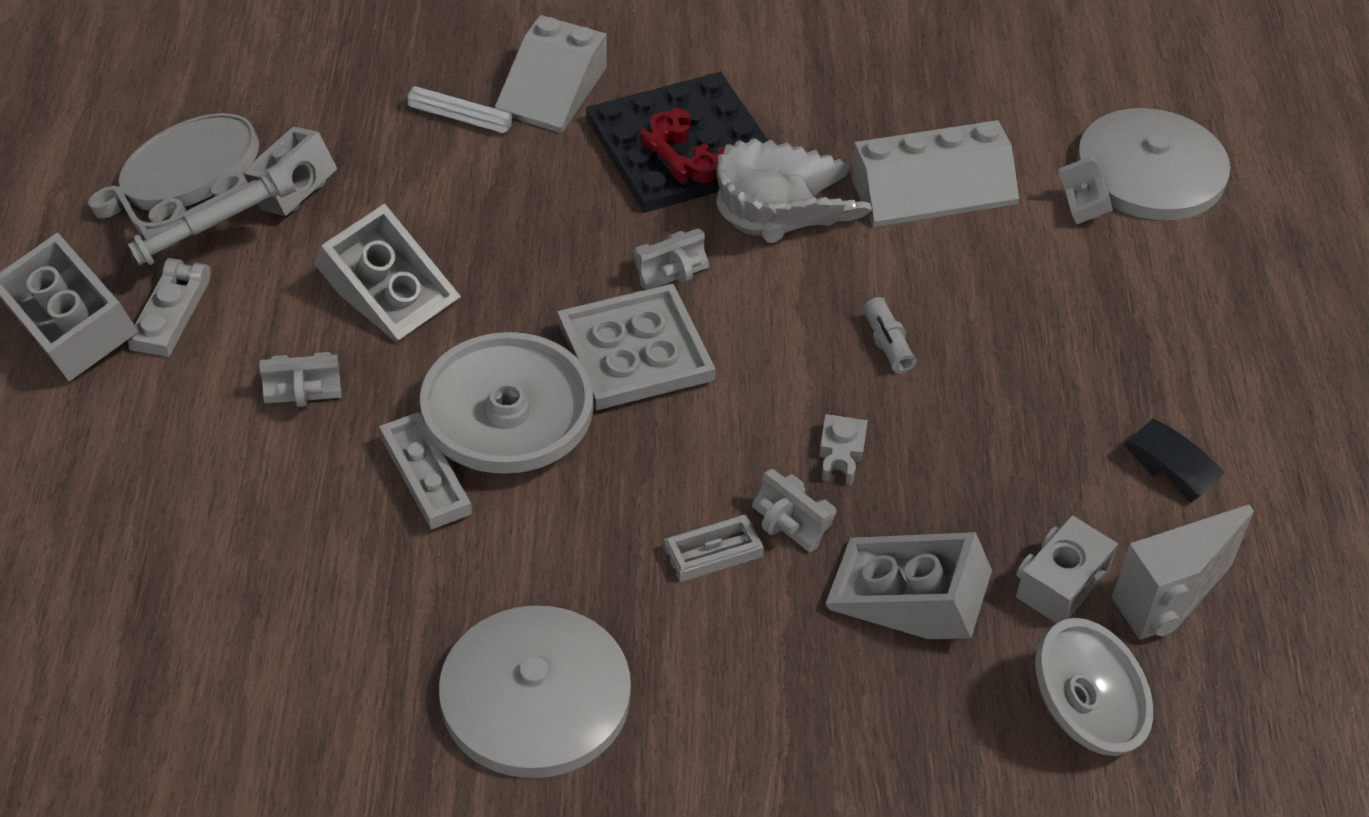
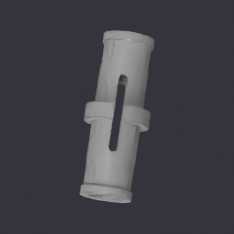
[863,297,917,374]

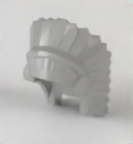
[716,138,872,243]

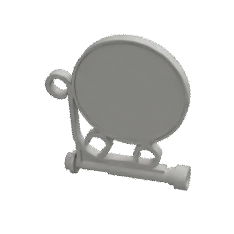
[88,113,296,266]

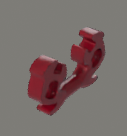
[640,108,725,185]

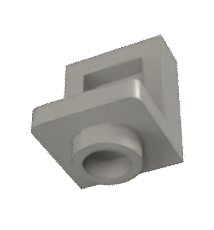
[1058,156,1113,225]

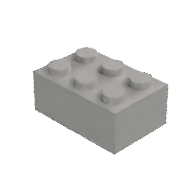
[0,232,139,382]

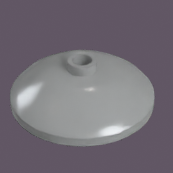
[1035,618,1153,756]

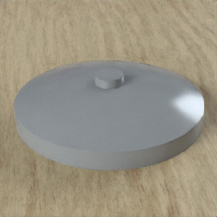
[1077,108,1230,220]
[420,332,593,474]
[439,606,631,778]

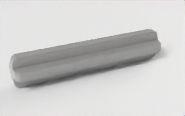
[407,86,512,134]

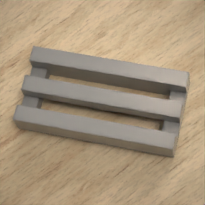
[663,514,764,582]

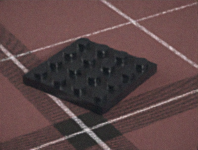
[586,71,768,213]

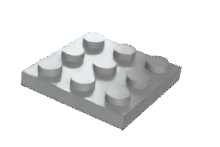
[557,284,716,410]

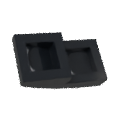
[1124,419,1225,503]

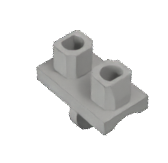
[633,228,709,290]
[259,352,342,407]
[752,469,837,553]

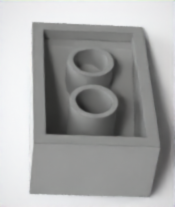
[495,15,607,133]
[314,203,461,343]
[1112,504,1254,640]
[826,532,992,639]

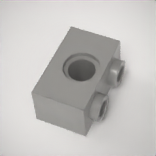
[243,126,337,216]
[1016,515,1118,623]

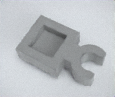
[819,414,868,485]

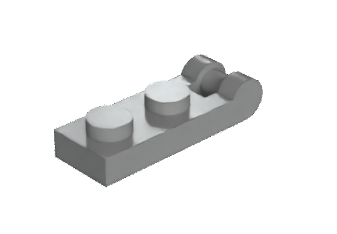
[127,258,211,357]

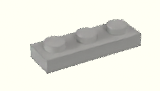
[379,412,472,530]

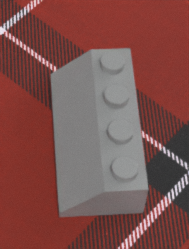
[850,120,1019,227]

